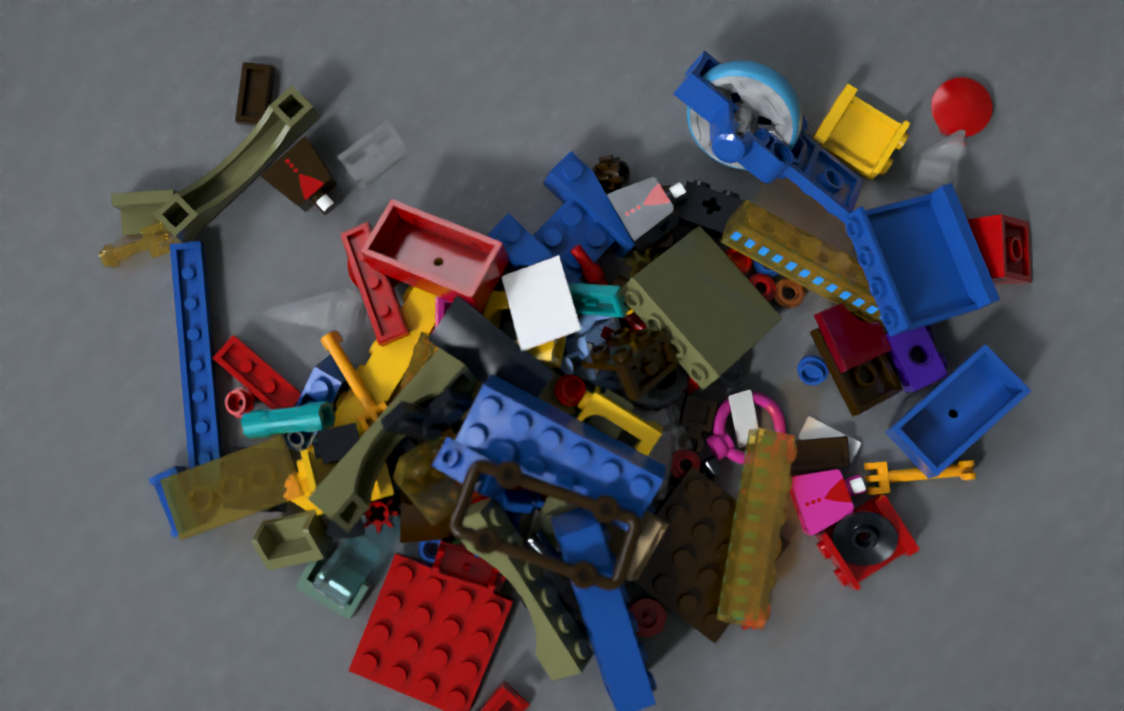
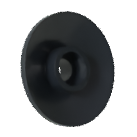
[832,511,898,565]

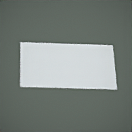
[502,256,581,351]

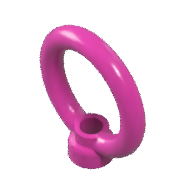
[706,391,786,465]

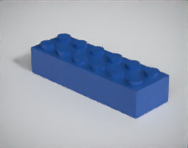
[455,374,666,531]
[550,507,658,711]

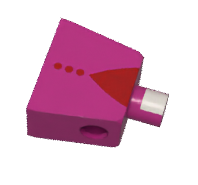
[784,469,866,536]

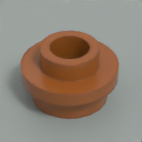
[774,278,805,309]

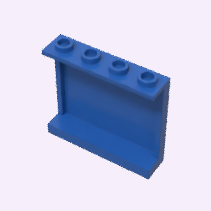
[843,183,1000,337]

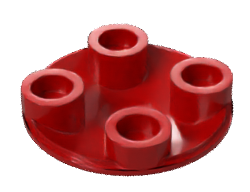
[931,77,993,137]

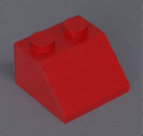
[967,214,1032,284]

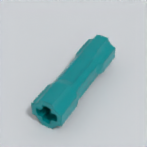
[241,401,336,439]

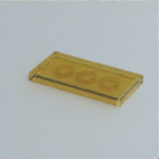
[160,435,304,541]

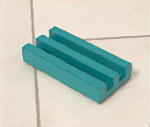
[567,283,629,318]

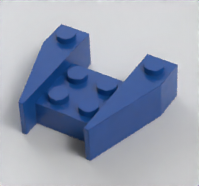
[486,151,634,284]

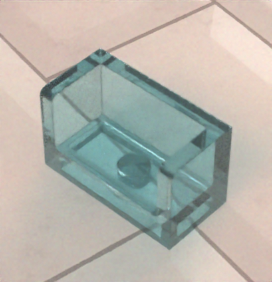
[312,535,385,609]

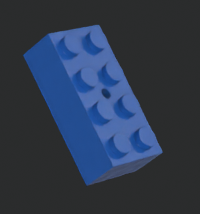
[885,344,1031,479]

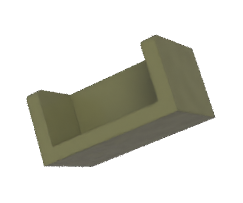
[252,510,333,571]

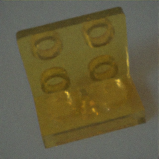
[392,429,481,525]

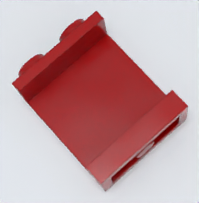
[815,494,920,591]

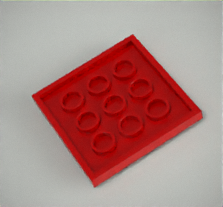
[348,551,514,711]

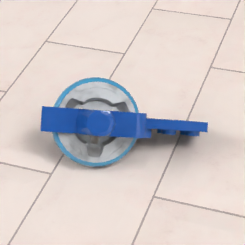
[673,50,863,222]

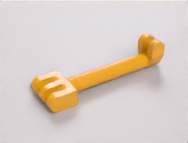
[320,330,388,432]
[864,460,977,495]

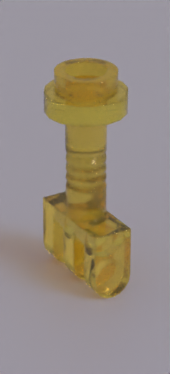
[99,222,170,269]

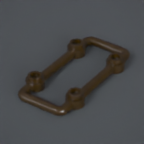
[449,459,642,591]

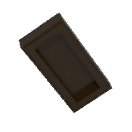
[235,62,275,126]
[784,436,851,472]

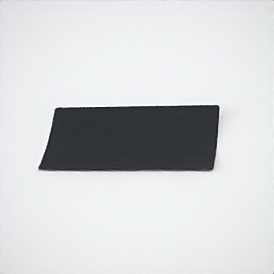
[429,296,554,397]

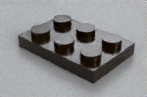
[809,307,903,417]

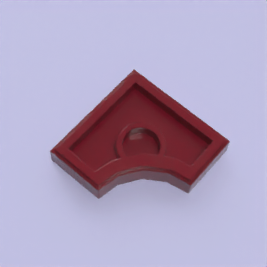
[813,303,892,373]

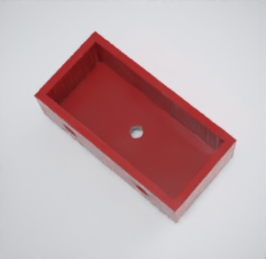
[360,199,510,313]

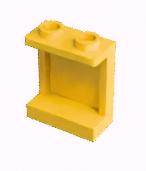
[812,83,910,181]

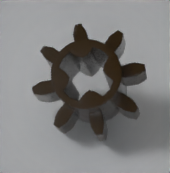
[592,154,630,193]

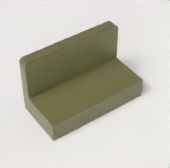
[111,189,177,236]

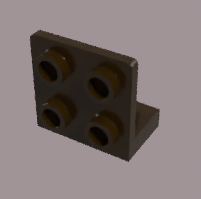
[580,327,679,400]

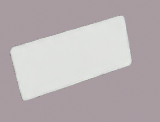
[729,390,760,448]

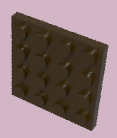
[633,465,791,643]

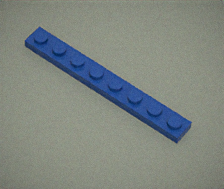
[170,241,226,492]

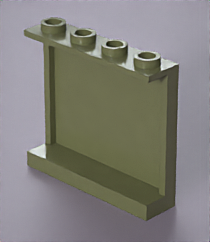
[620,225,782,390]

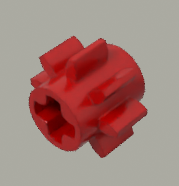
[363,498,400,533]

